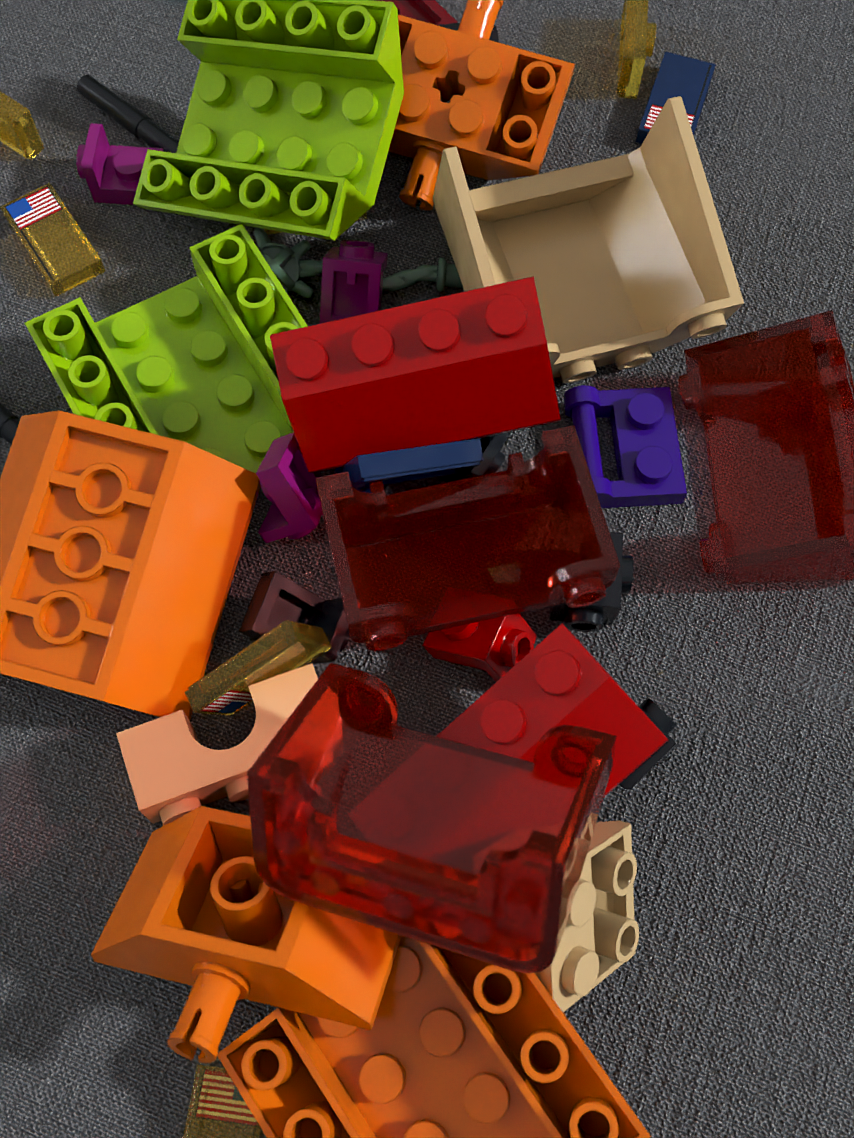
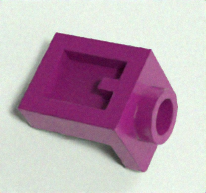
[76,123,164,205]
[319,240,388,324]
[256,432,331,543]

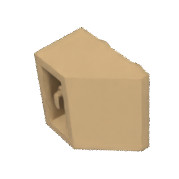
[474,820,639,1013]

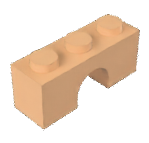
[116,663,343,826]

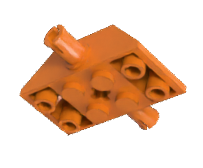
[389,0,575,210]
[91,776,415,1063]

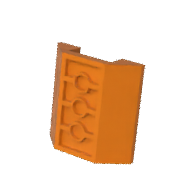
[0,410,261,721]
[217,869,651,1138]

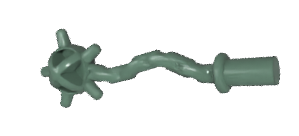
[254,228,463,298]

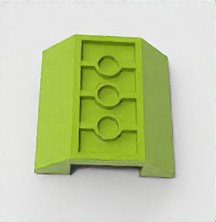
[133,0,404,241]
[25,224,308,473]

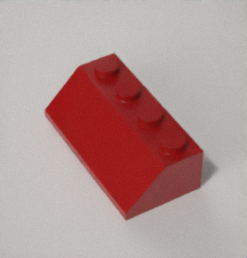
[270,276,561,473]
[350,624,669,897]

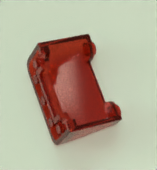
[679,310,854,585]
[315,425,620,651]
[247,663,617,974]

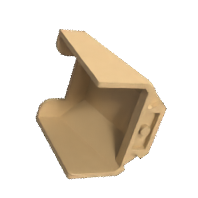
[432,96,744,383]

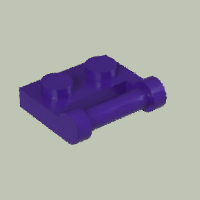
[563,385,687,509]

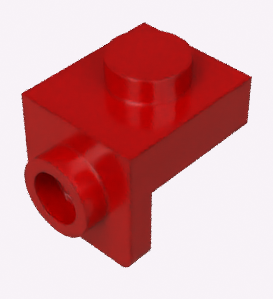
[422,591,536,682]

